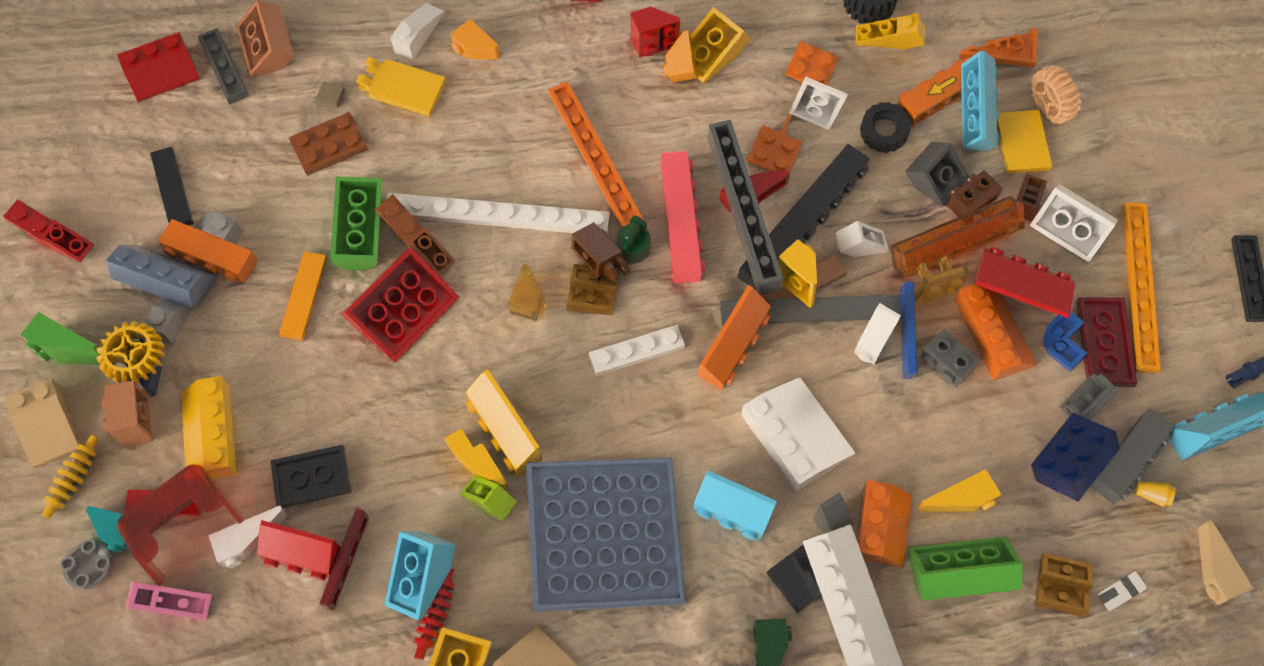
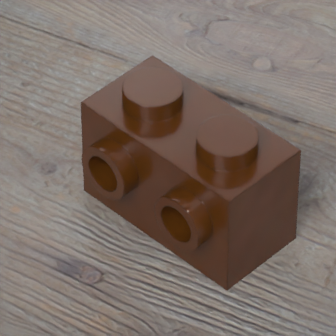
[947,170,1003,224]

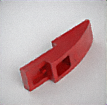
[3,199,94,263]

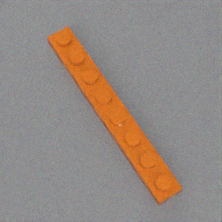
[548,81,644,228]

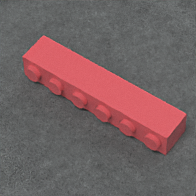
[661,151,705,284]

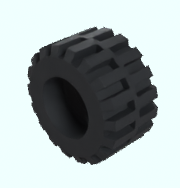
[843,0,898,24]

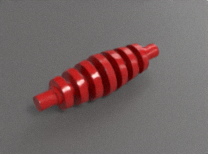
[414,568,455,661]

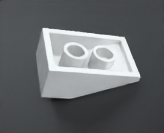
[789,77,848,130]

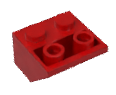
[630,6,680,58]

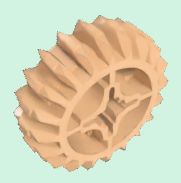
[1030,65,1082,124]

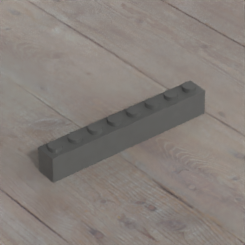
[708,120,783,295]

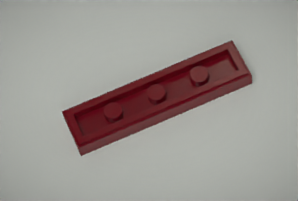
[319,508,369,611]

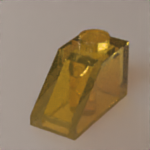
[508,264,546,321]

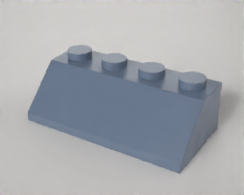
[106,245,218,309]

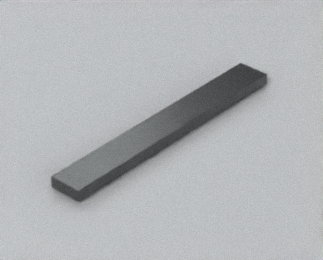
[720,295,901,325]

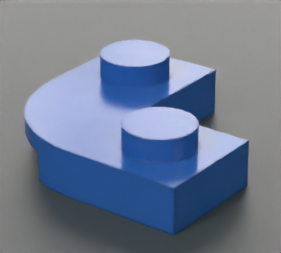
[1043,312,1087,372]

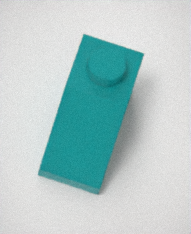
[86,506,143,553]

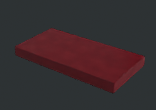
[1076,297,1137,387]

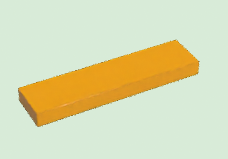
[279,251,327,341]

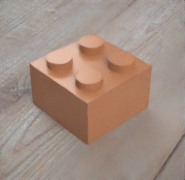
[101,381,153,447]

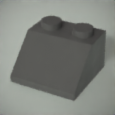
[905,142,969,206]

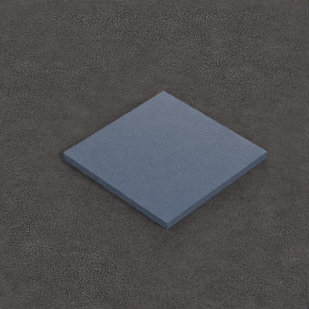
[526,458,685,612]

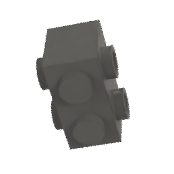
[921,329,980,388]

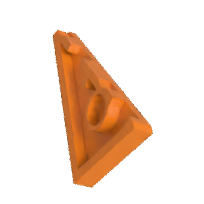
[959,28,1038,68]

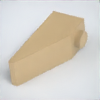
[1198,520,1254,605]

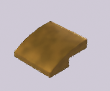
[567,264,619,316]
[1035,553,1093,618]

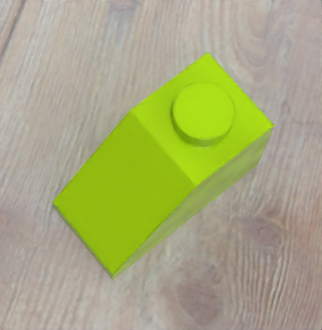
[460,475,517,521]

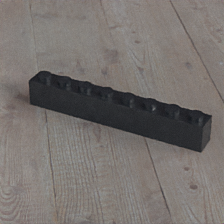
[738,144,870,291]

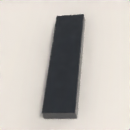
[150,146,194,225]
[1231,235,1264,322]

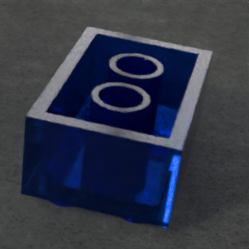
[1031,413,1120,502]

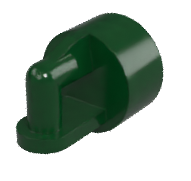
[616,215,651,263]

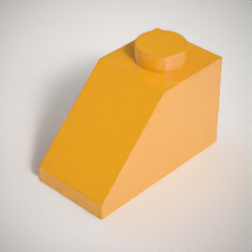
[451,19,500,60]
[663,30,697,83]

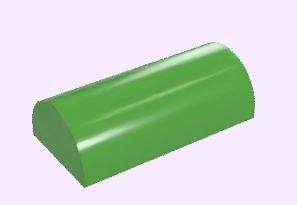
[330,176,382,271]

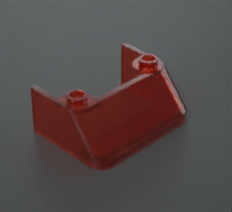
[117,463,244,586]

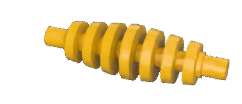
[41,435,100,519]

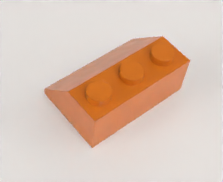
[856,480,912,568]

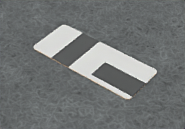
[1098,572,1147,611]

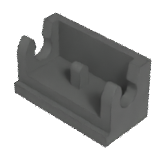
[1060,373,1119,425]

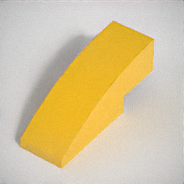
[445,428,509,491]

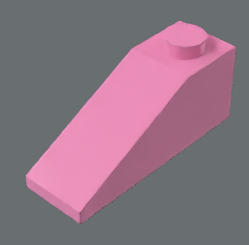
[125,581,212,620]

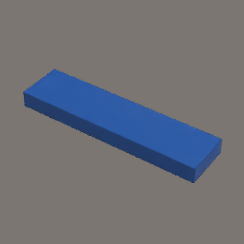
[900,282,918,379]

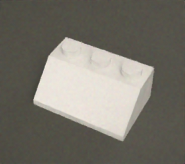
[1030,184,1118,262]

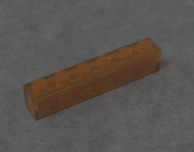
[890,196,1025,278]

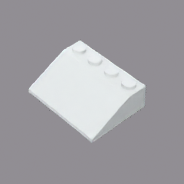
[741,377,856,492]

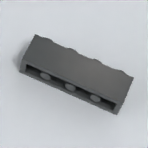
[1089,408,1174,504]

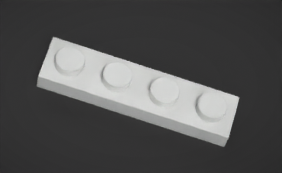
[589,325,685,376]

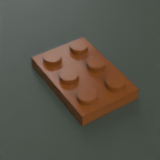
[288,112,368,176]

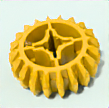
[96,321,165,384]

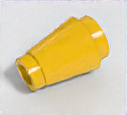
[1135,481,1176,507]

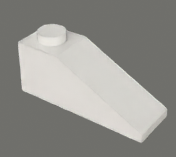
[391,3,444,60]
[854,303,901,364]
[208,506,287,568]

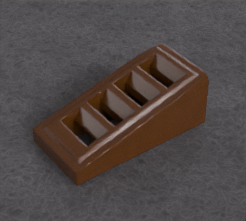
[1012,174,1048,221]

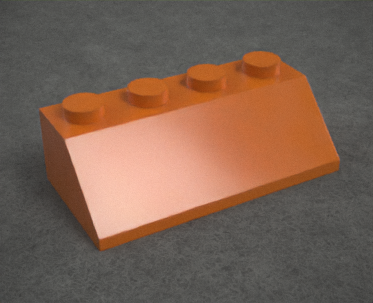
[954,284,1037,381]
[698,285,772,390]

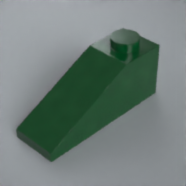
[753,619,792,666]

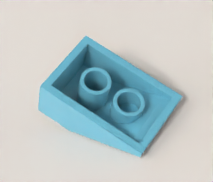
[384,531,456,620]

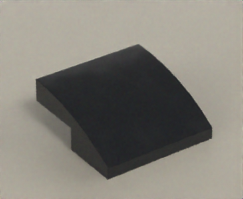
[766,545,822,613]

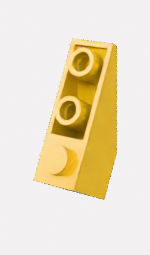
[855,13,926,49]

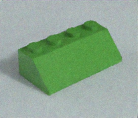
[908,536,1023,601]

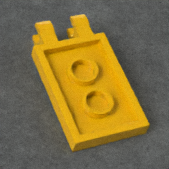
[356,57,446,117]

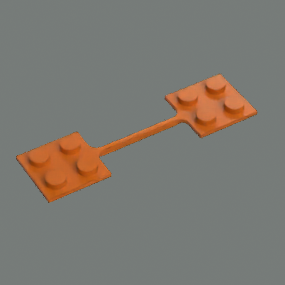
[746,40,839,172]

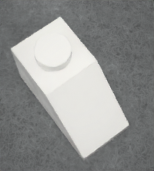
[836,221,889,257]

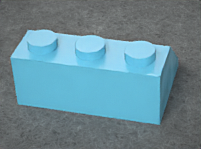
[693,470,777,540]

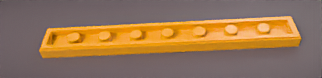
[1122,202,1161,374]

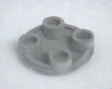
[60,539,113,590]

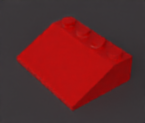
[340,247,459,362]
[974,247,1076,318]

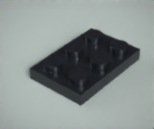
[270,445,352,508]

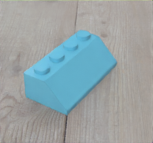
[961,51,999,151]

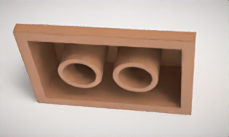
[236,0,294,77]

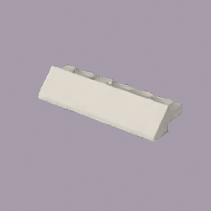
[803,524,903,666]

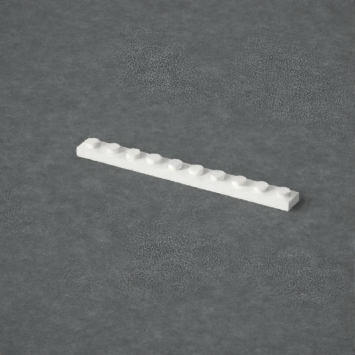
[386,193,610,236]

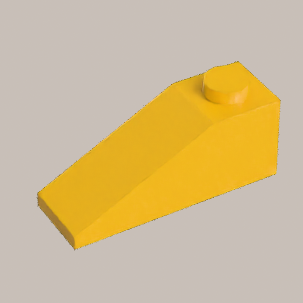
[917,469,1002,512]

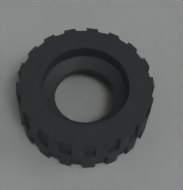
[860,102,911,153]

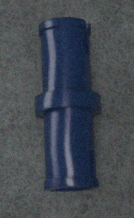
[1226,356,1264,388]

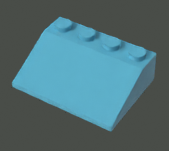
[1169,393,1264,461]

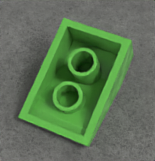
[20,312,100,365]

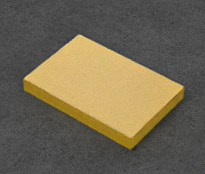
[997,110,1052,174]

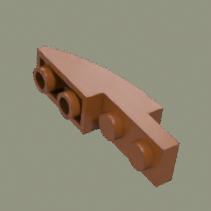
[375,194,456,276]

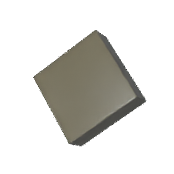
[316,81,345,108]

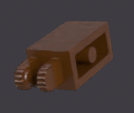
[571,222,631,282]

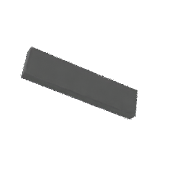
[198,28,249,105]

